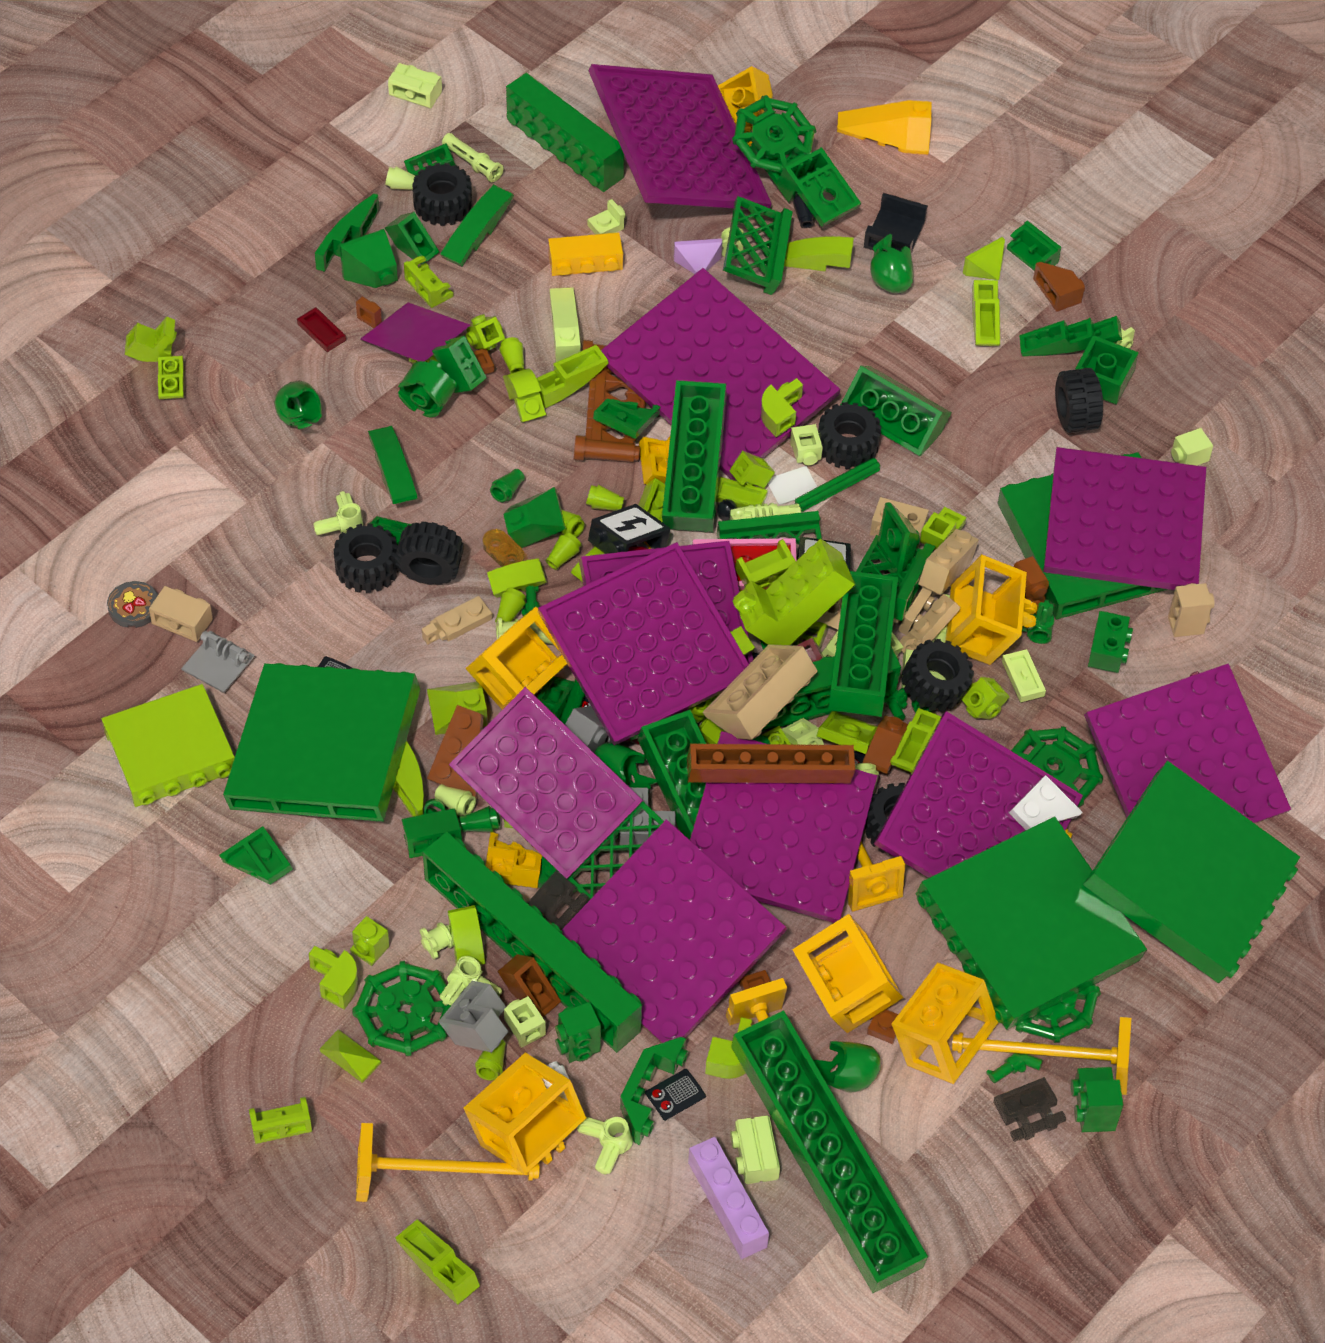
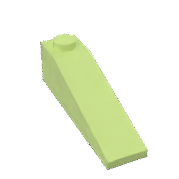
[550,287,580,362]

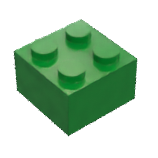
[1075,335,1139,405]

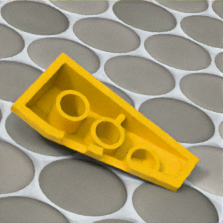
[718,66,773,146]
[837,100,932,155]

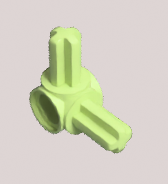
[313,491,364,535]
[440,956,502,1005]
[577,1117,633,1175]

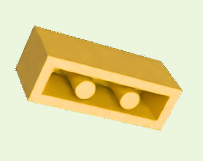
[548,232,623,276]

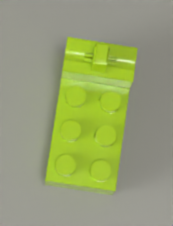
[733,538,855,646]

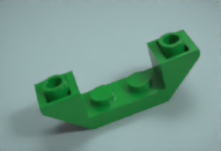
[620,1037,689,1145]

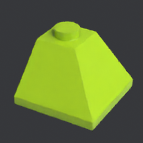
[427,681,488,735]

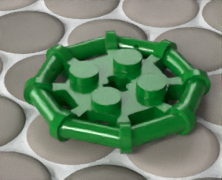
[732,95,816,174]
[1011,726,1103,807]
[352,961,451,1056]
[1015,984,1101,1043]

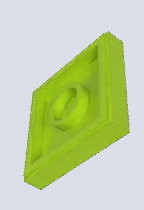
[816,711,877,754]

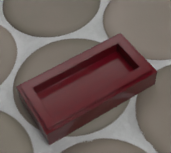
[297,307,346,352]

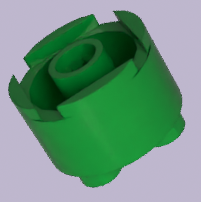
[398,360,457,417]

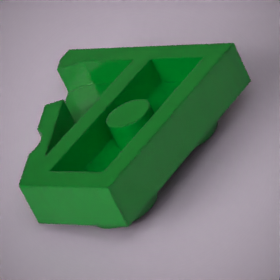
[593,399,661,439]
[219,826,293,885]

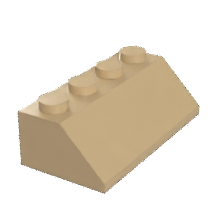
[703,645,817,740]

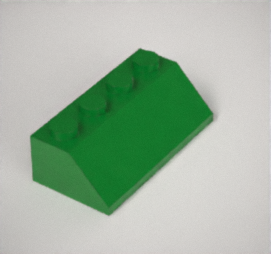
[840,365,952,456]

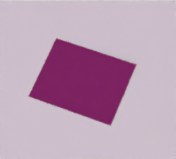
[360,302,471,362]

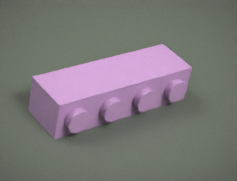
[688,1137,769,1259]

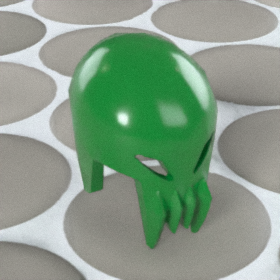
[870,234,914,293]
[274,380,322,429]
[594,742,657,793]
[813,1041,881,1093]

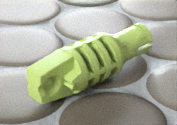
[730,503,801,520]

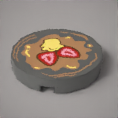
[107,581,158,628]

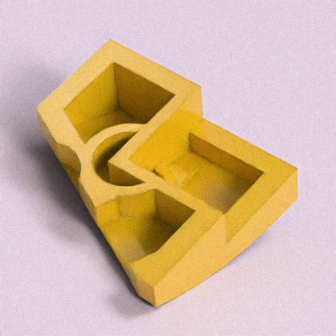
[639,436,670,485]
[485,832,542,888]

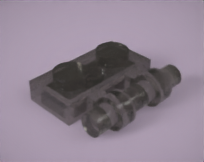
[528,870,590,930]
[993,1077,1066,1142]

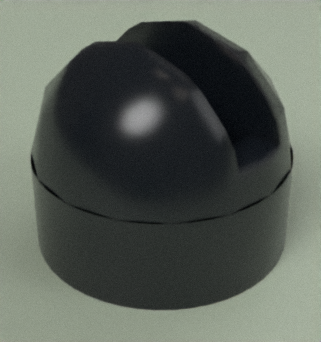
[717,499,737,521]

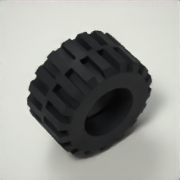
[412,163,472,226]
[1055,368,1103,433]
[818,402,881,469]
[395,522,464,585]
[334,523,399,593]
[901,639,974,711]
[865,783,905,856]

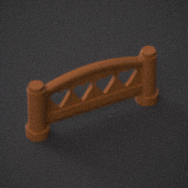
[573,340,645,462]

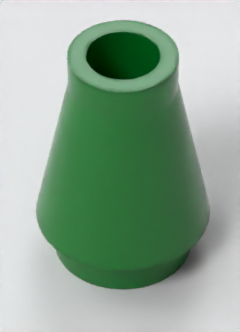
[490,469,525,502]
[460,806,501,832]

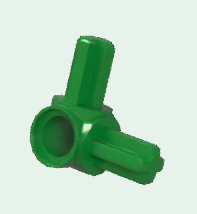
[1022,600,1054,644]

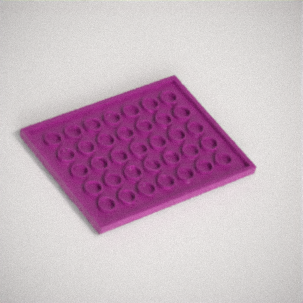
[588,64,772,209]
[601,268,840,481]

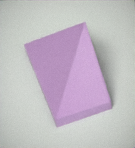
[674,239,722,274]

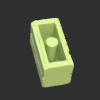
[388,63,442,108]
[730,1116,780,1184]

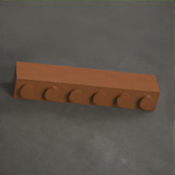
[687,744,855,783]

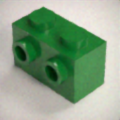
[1088,611,1133,673]
[555,1002,601,1063]

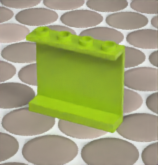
[101,684,235,807]

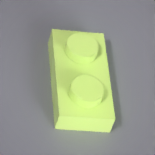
[1002,649,1046,702]

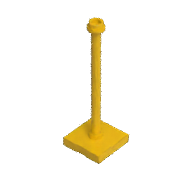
[848,841,905,912]
[726,978,787,1025]
[952,1017,1131,1095]
[356,1123,539,1202]

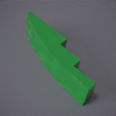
[440,185,514,267]
[315,194,379,272]
[1019,316,1122,357]
[368,426,418,504]

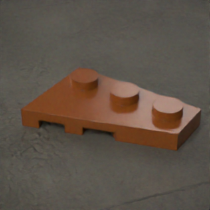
[427,705,483,799]

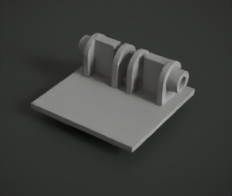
[181,631,255,693]

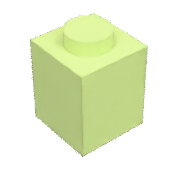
[1171,428,1213,465]

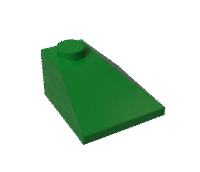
[339,229,398,288]
[503,487,566,548]
[877,502,920,574]

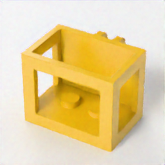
[945,554,1037,665]
[465,607,567,710]
[792,914,904,1033]
[892,962,999,1084]
[464,1052,586,1175]

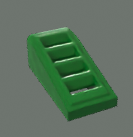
[404,143,456,175]

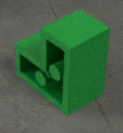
[1071,1067,1124,1133]

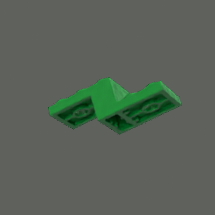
[750,132,861,227]

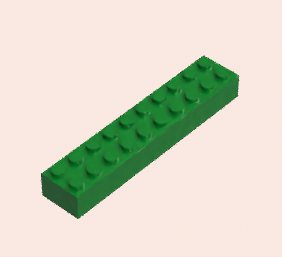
[423,832,642,1053]
[731,1010,928,1294]

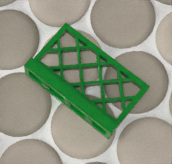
[723,196,793,295]
[717,511,822,558]
[856,535,935,621]
[567,801,664,901]

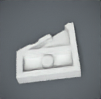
[1009,775,1082,830]

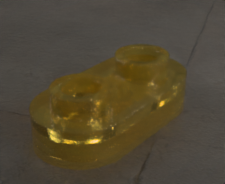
[483,529,525,567]

